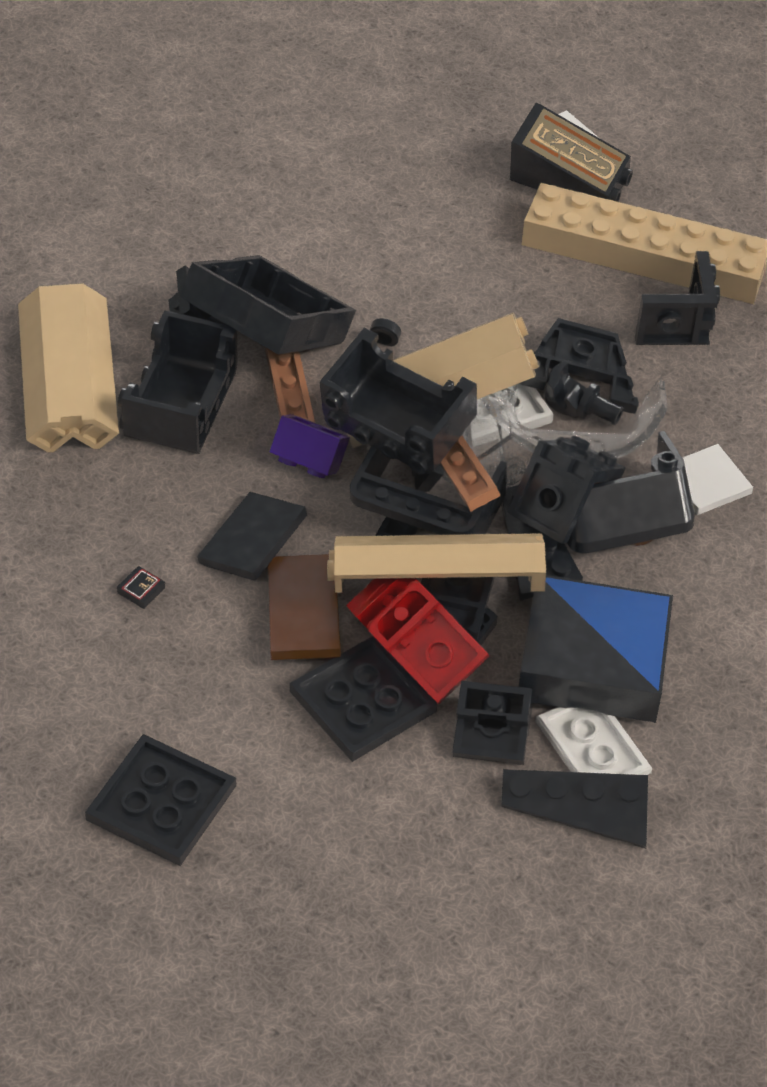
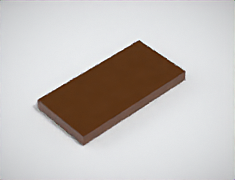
[268,554,341,660]

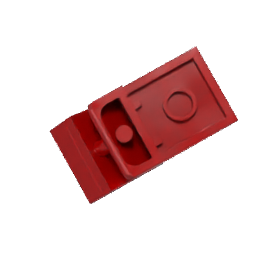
[346,578,490,704]

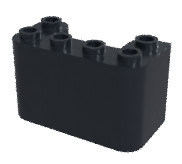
[118,310,238,454]
[320,327,477,474]

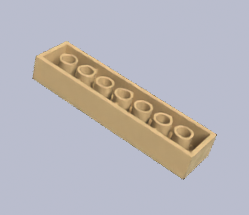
[522,183,767,304]

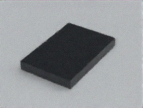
[197,492,307,581]

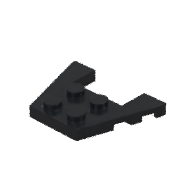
[518,318,639,414]

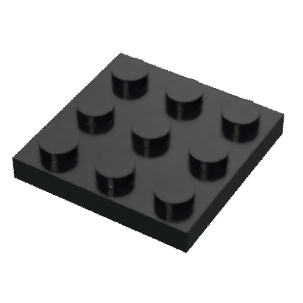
[290,636,438,762]
[85,734,236,866]

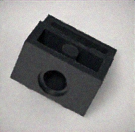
[452,681,533,765]

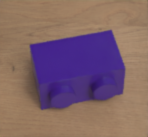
[269,414,350,478]

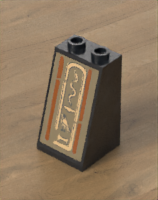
[510,103,633,202]

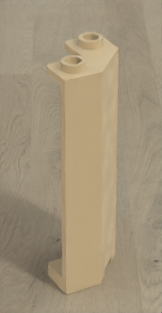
[18,284,119,452]
[347,312,539,448]
[327,533,546,593]

